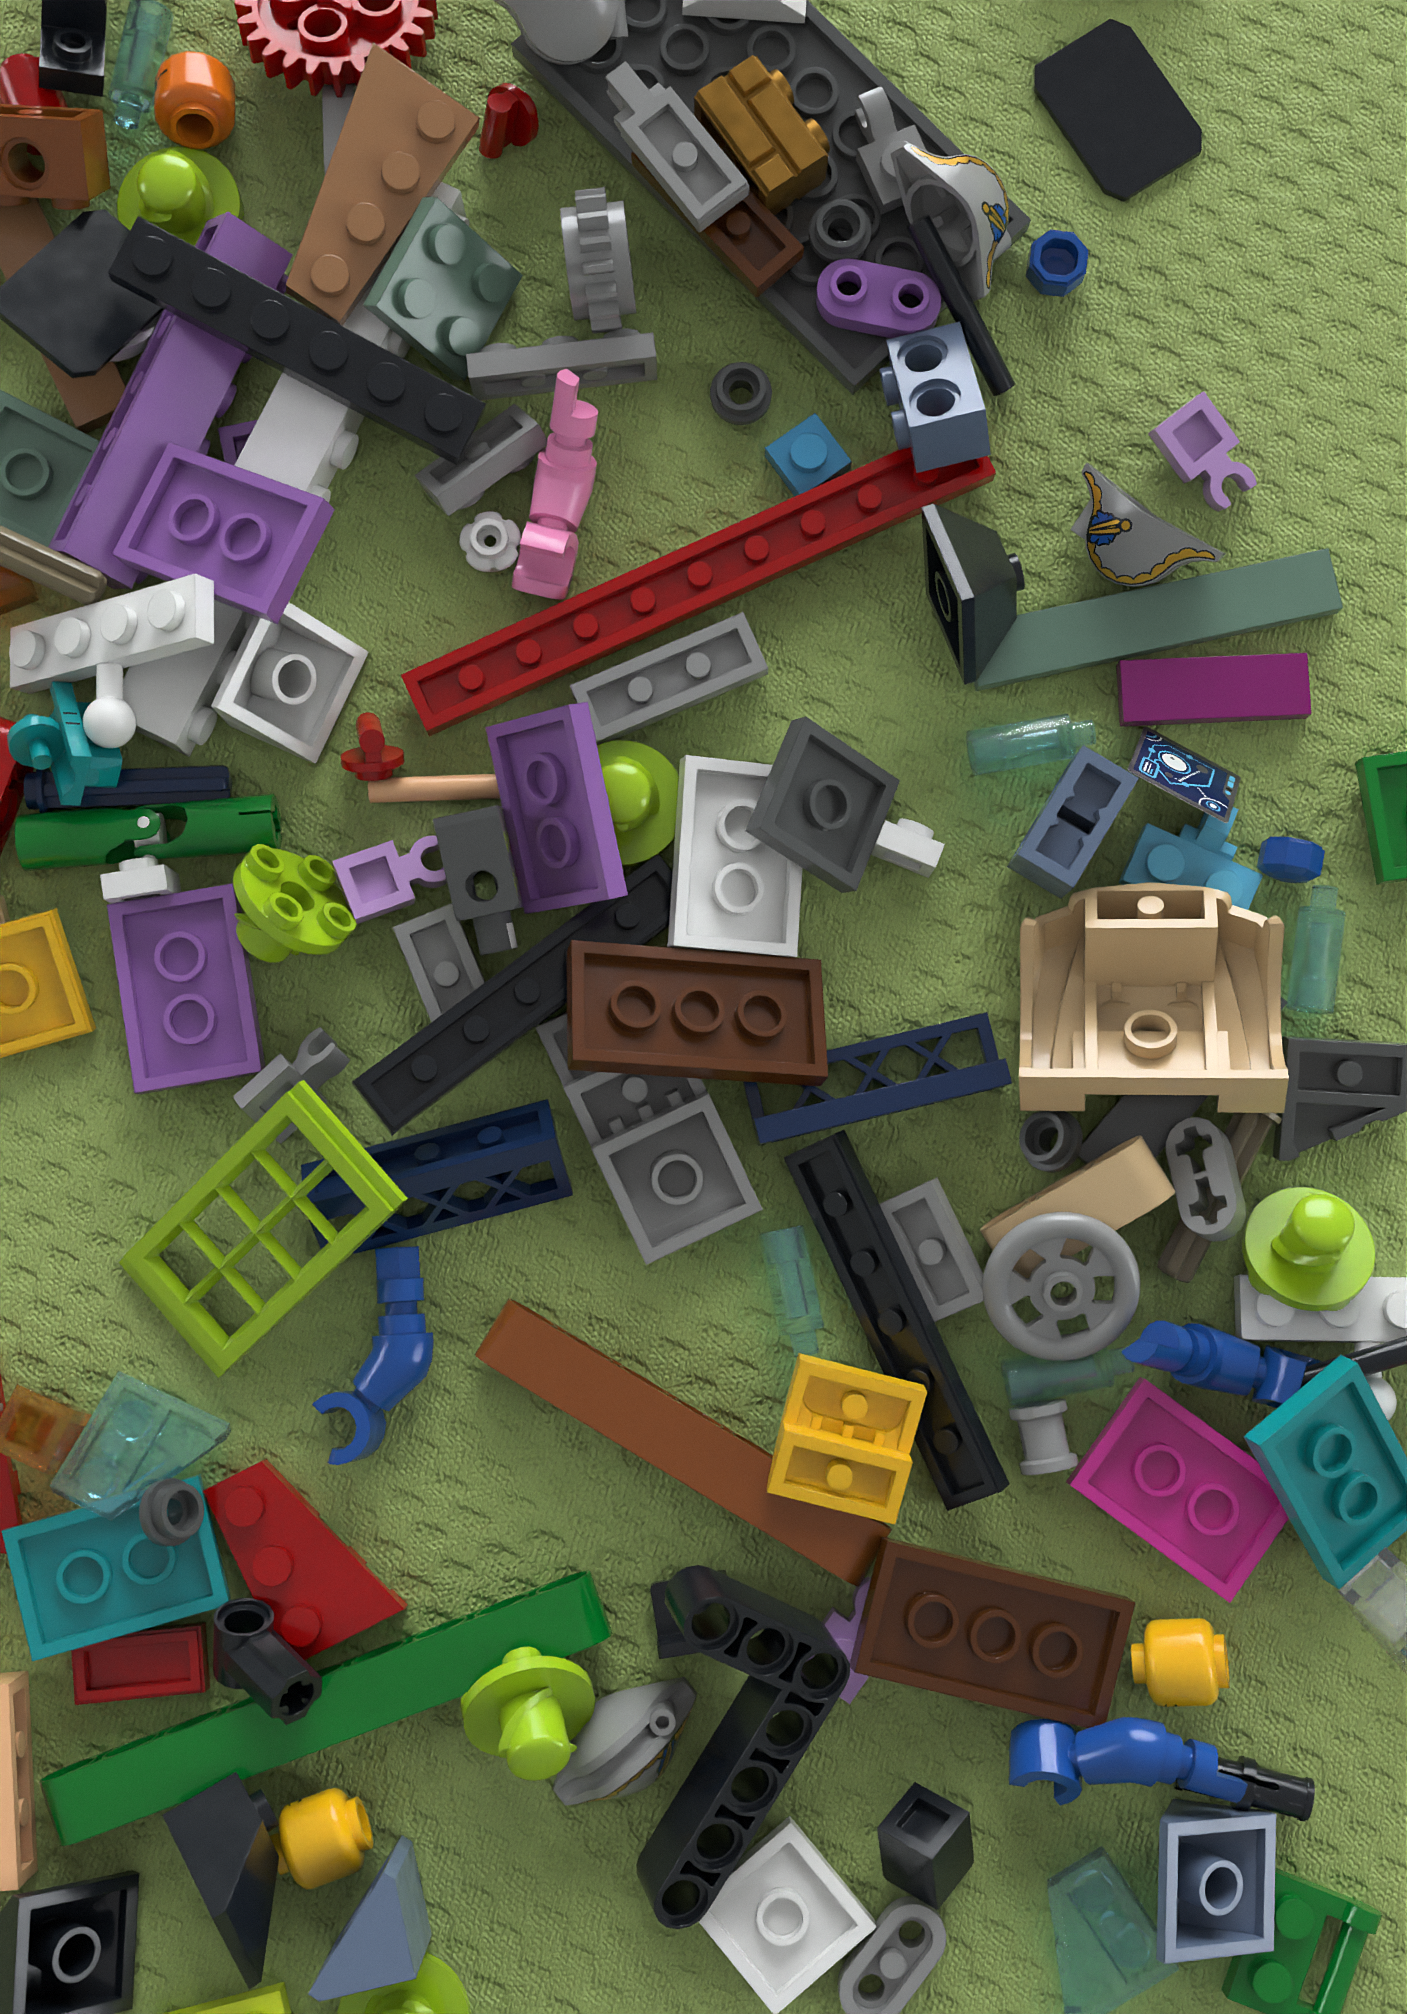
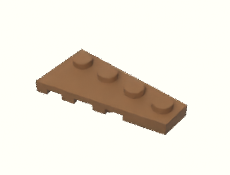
[286,42,480,326]

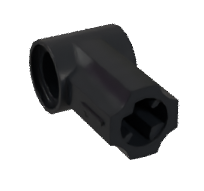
[213,1598,322,1725]

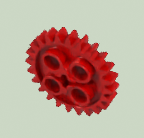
[234,0,438,98]

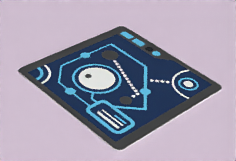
[1128,727,1241,823]

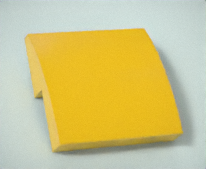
[767,1353,927,1525]

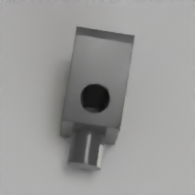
[433,805,523,955]

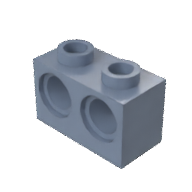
[879,321,991,473]
[1007,745,1139,899]

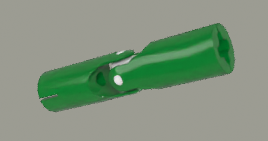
[15,794,282,871]

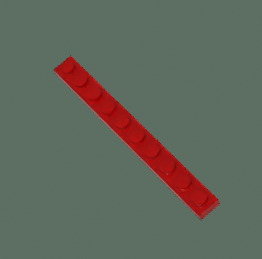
[401,448,996,737]

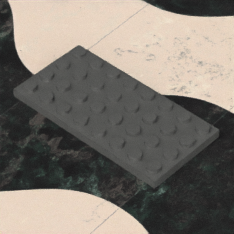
[511,0,1031,395]

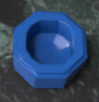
[1026,229,1089,297]
[1257,837,1325,883]

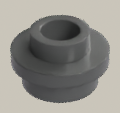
[809,199,872,263]
[710,362,772,425]
[1019,1111,1083,1173]
[139,1478,204,1547]

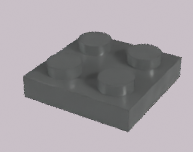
[746,716,900,893]

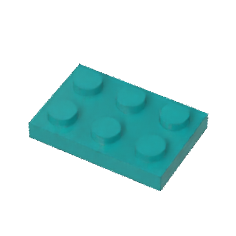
[1243,1355,1407,1589]
[2,1474,231,1661]

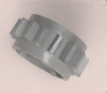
[560,187,637,333]

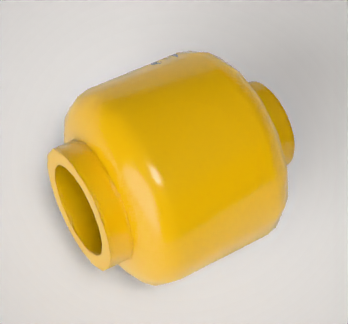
[1131,1618,1230,1707]
[270,1788,374,1890]

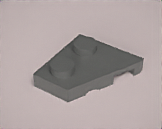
[1273,1036,1407,1161]

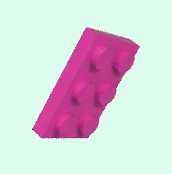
[1066,1377,1289,1603]

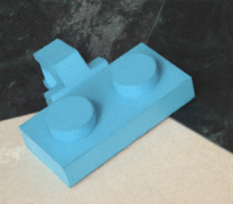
[1118,807,1263,910]

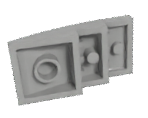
[536,1011,763,1265]

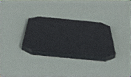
[1033,19,1202,202]
[0,209,163,378]

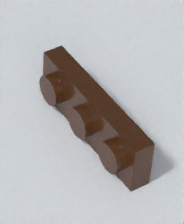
[631,152,804,298]

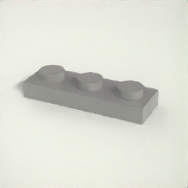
[466,328,657,400]
[570,612,768,745]

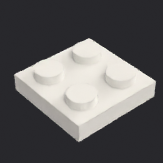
[698,1816,876,2014]

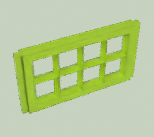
[118,1080,408,1378]

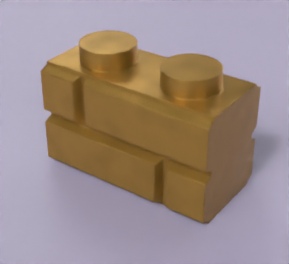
[694,55,830,215]

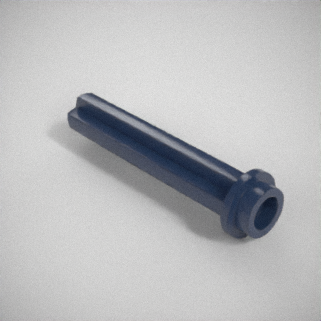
[24,765,232,813]

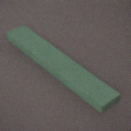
[974,548,1343,691]

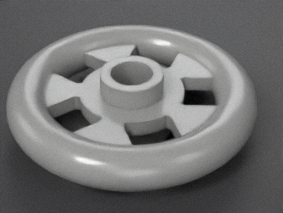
[982,1212,1141,1361]

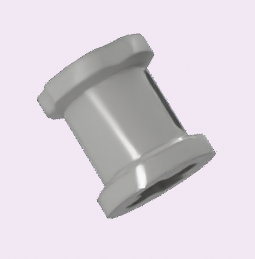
[1008,1399,1079,1475]

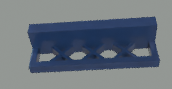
[743,1012,1012,1146]
[301,1099,573,1255]

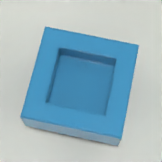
[764,413,852,497]

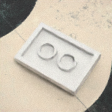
[668,755,802,958]

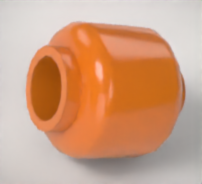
[154,51,235,149]

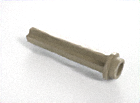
[0,525,107,605]
[1158,1113,1282,1283]

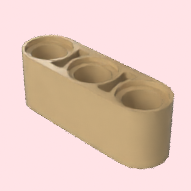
[980,1135,1176,1278]

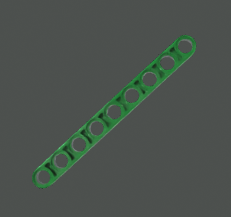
[39,1570,613,1846]

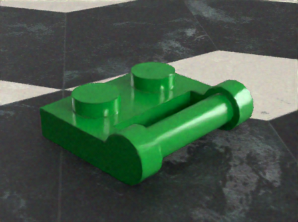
[1221,1868,1382,2014]

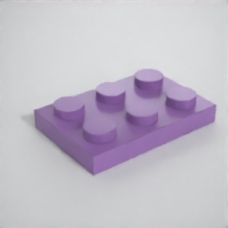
[112,442,335,624]
[485,702,628,914]
[107,883,266,1094]

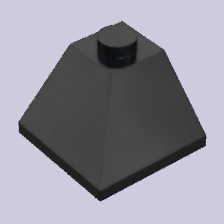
[921,504,1025,685]
[162,1772,279,1989]
[0,1870,139,2014]

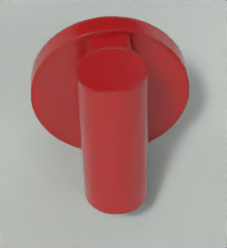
[479,83,539,159]
[340,712,405,781]

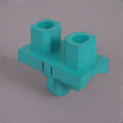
[7,681,122,806]

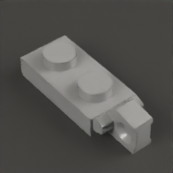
[605,61,750,233]

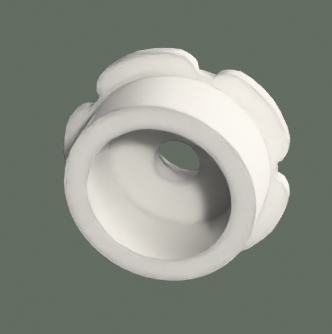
[459,511,521,572]

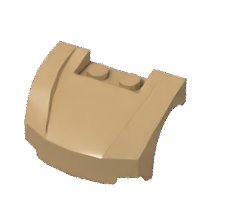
[1019,882,1289,1113]

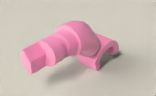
[511,369,598,600]

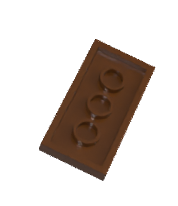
[567,940,828,1086]
[850,1536,1136,1728]

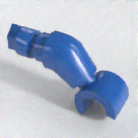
[312,1246,434,1465]
[1121,1320,1322,1408]
[1008,1717,1248,1806]

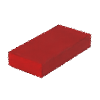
[71,1622,210,1705]

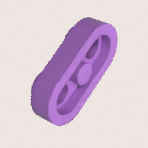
[816,258,941,338]

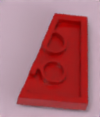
[203,1459,408,1660]

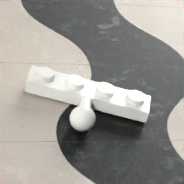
[9,574,214,748]
[1234,1274,1407,1421]

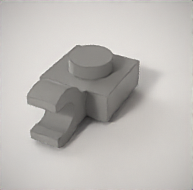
[855,86,927,214]
[233,1027,350,1144]

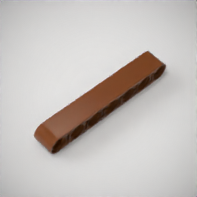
[475,1298,892,1587]

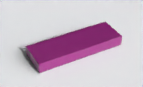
[1116,653,1312,727]

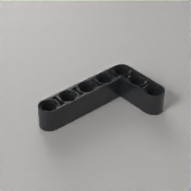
[636,1565,850,1929]

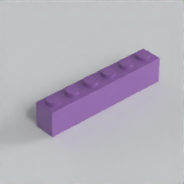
[48,212,293,589]

